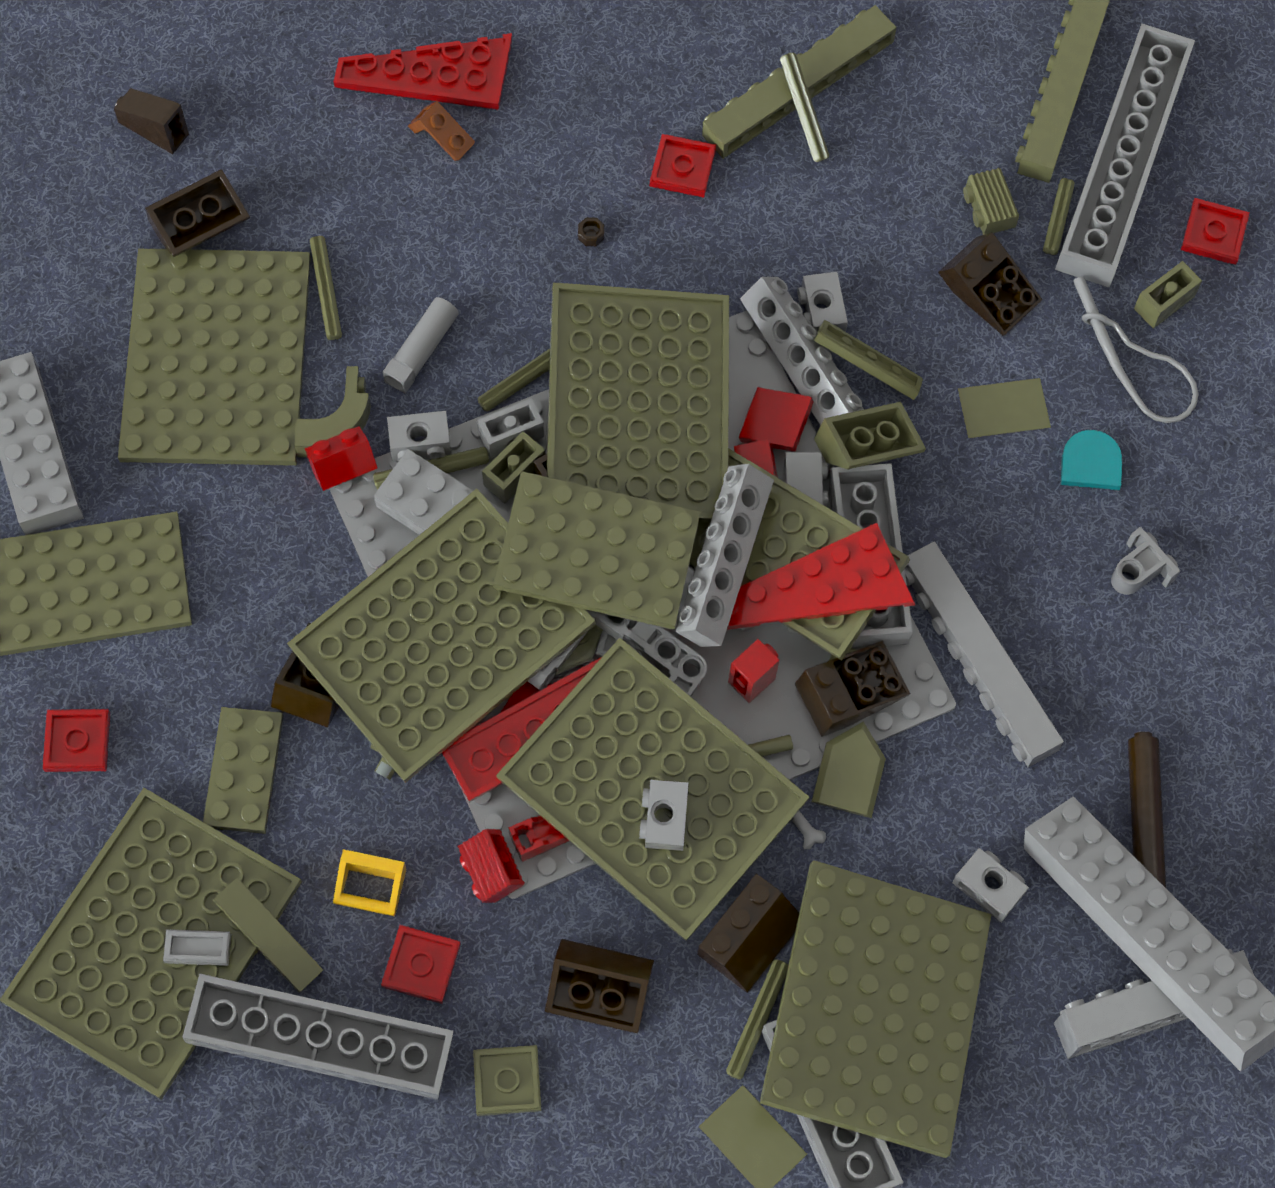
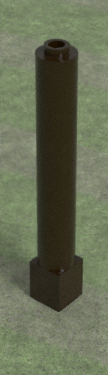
[1128,732,1166,888]

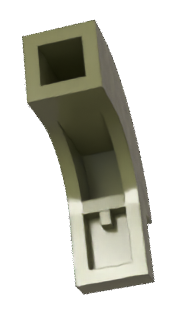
[294,366,371,457]

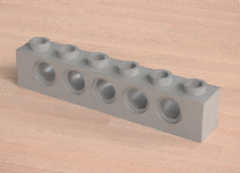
[740,277,864,425]
[675,464,774,647]

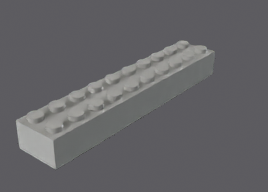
[1055,24,1195,287]
[1024,796,1275,1072]

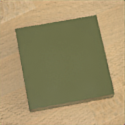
[473,1045,541,1116]

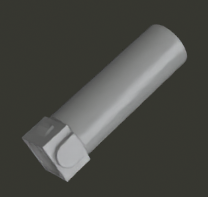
[383,297,459,394]

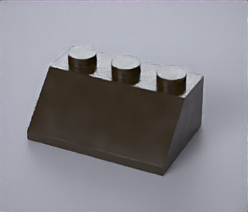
[145,169,250,257]
[697,873,799,993]
[545,939,654,1034]

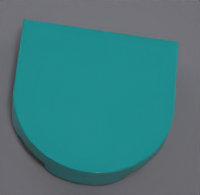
[1061,430,1122,490]

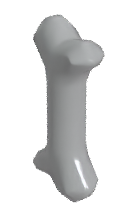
[792,811,826,849]

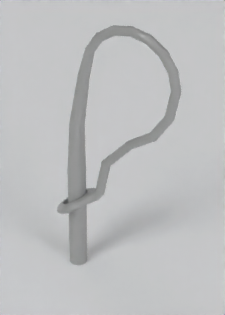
[1073,276,1199,423]

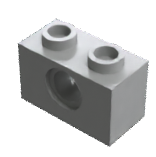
[797,272,848,332]
[477,398,544,459]
[387,411,451,462]
[639,780,688,851]
[952,848,1029,923]

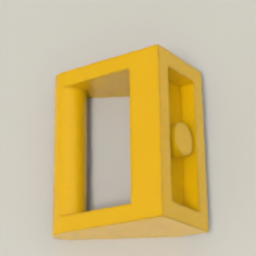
[333,849,407,917]

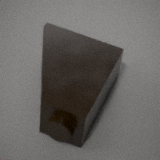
[114,88,189,155]

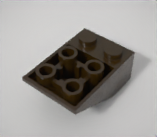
[938,232,1043,336]
[795,641,911,737]

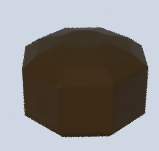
[578,217,604,246]

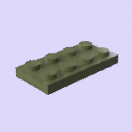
[203,707,283,834]

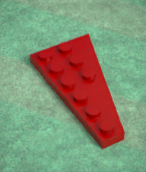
[333,33,512,110]
[727,523,915,630]

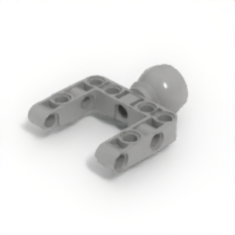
[528,566,707,697]

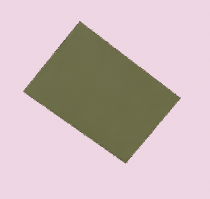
[958,378,1051,438]
[698,1085,807,1188]

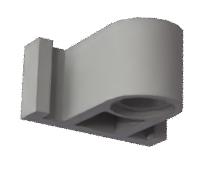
[1111,527,1180,595]

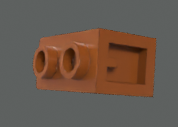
[408,101,475,161]

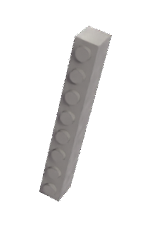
[905,541,1064,767]

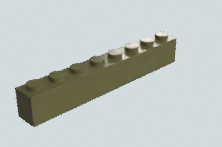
[1015,0,1110,183]
[702,5,897,159]

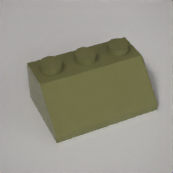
[814,402,926,469]

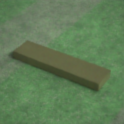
[814,320,923,400]
[212,877,323,993]

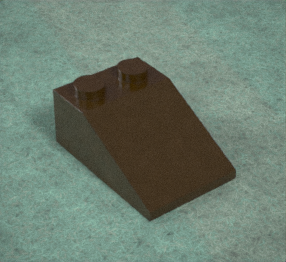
[271,623,339,728]

